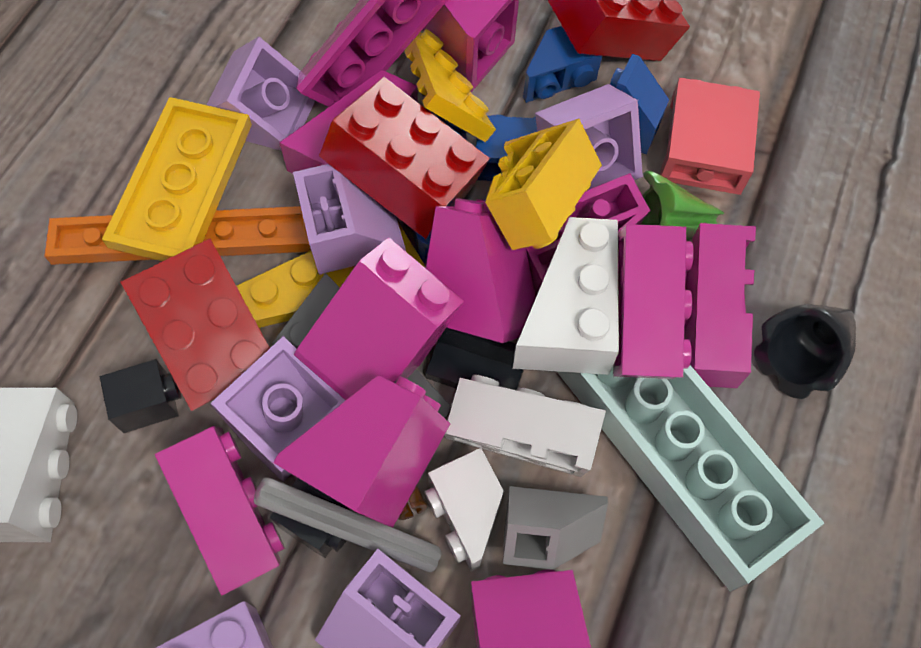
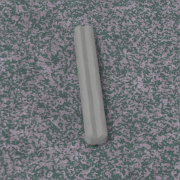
[253,478,441,572]

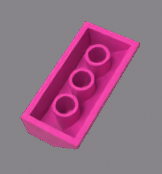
[296,0,448,107]

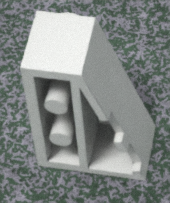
[513,217,619,375]
[445,375,606,477]
[0,388,77,542]

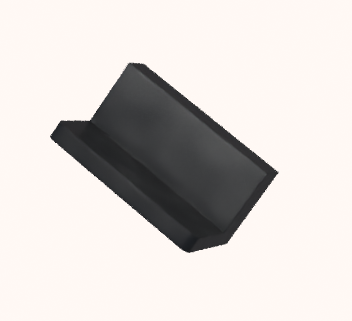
[426,327,524,390]

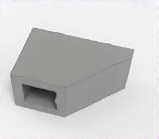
[503,486,608,570]

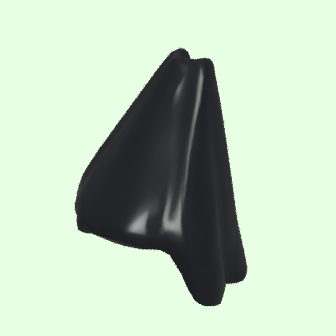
[754,304,856,399]

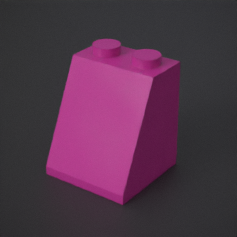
[423,0,519,92]
[426,199,536,343]
[294,237,464,400]
[273,375,450,528]
[471,569,591,648]

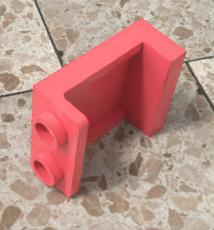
[660,77,760,195]

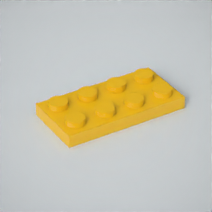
[102,97,252,261]

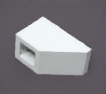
[424,448,504,571]

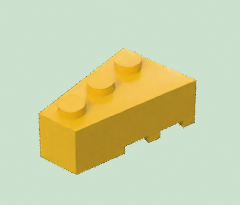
[485,118,602,250]

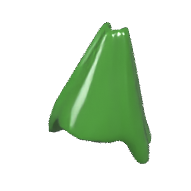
[640,171,724,241]

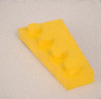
[404,29,496,142]
[237,222,426,328]

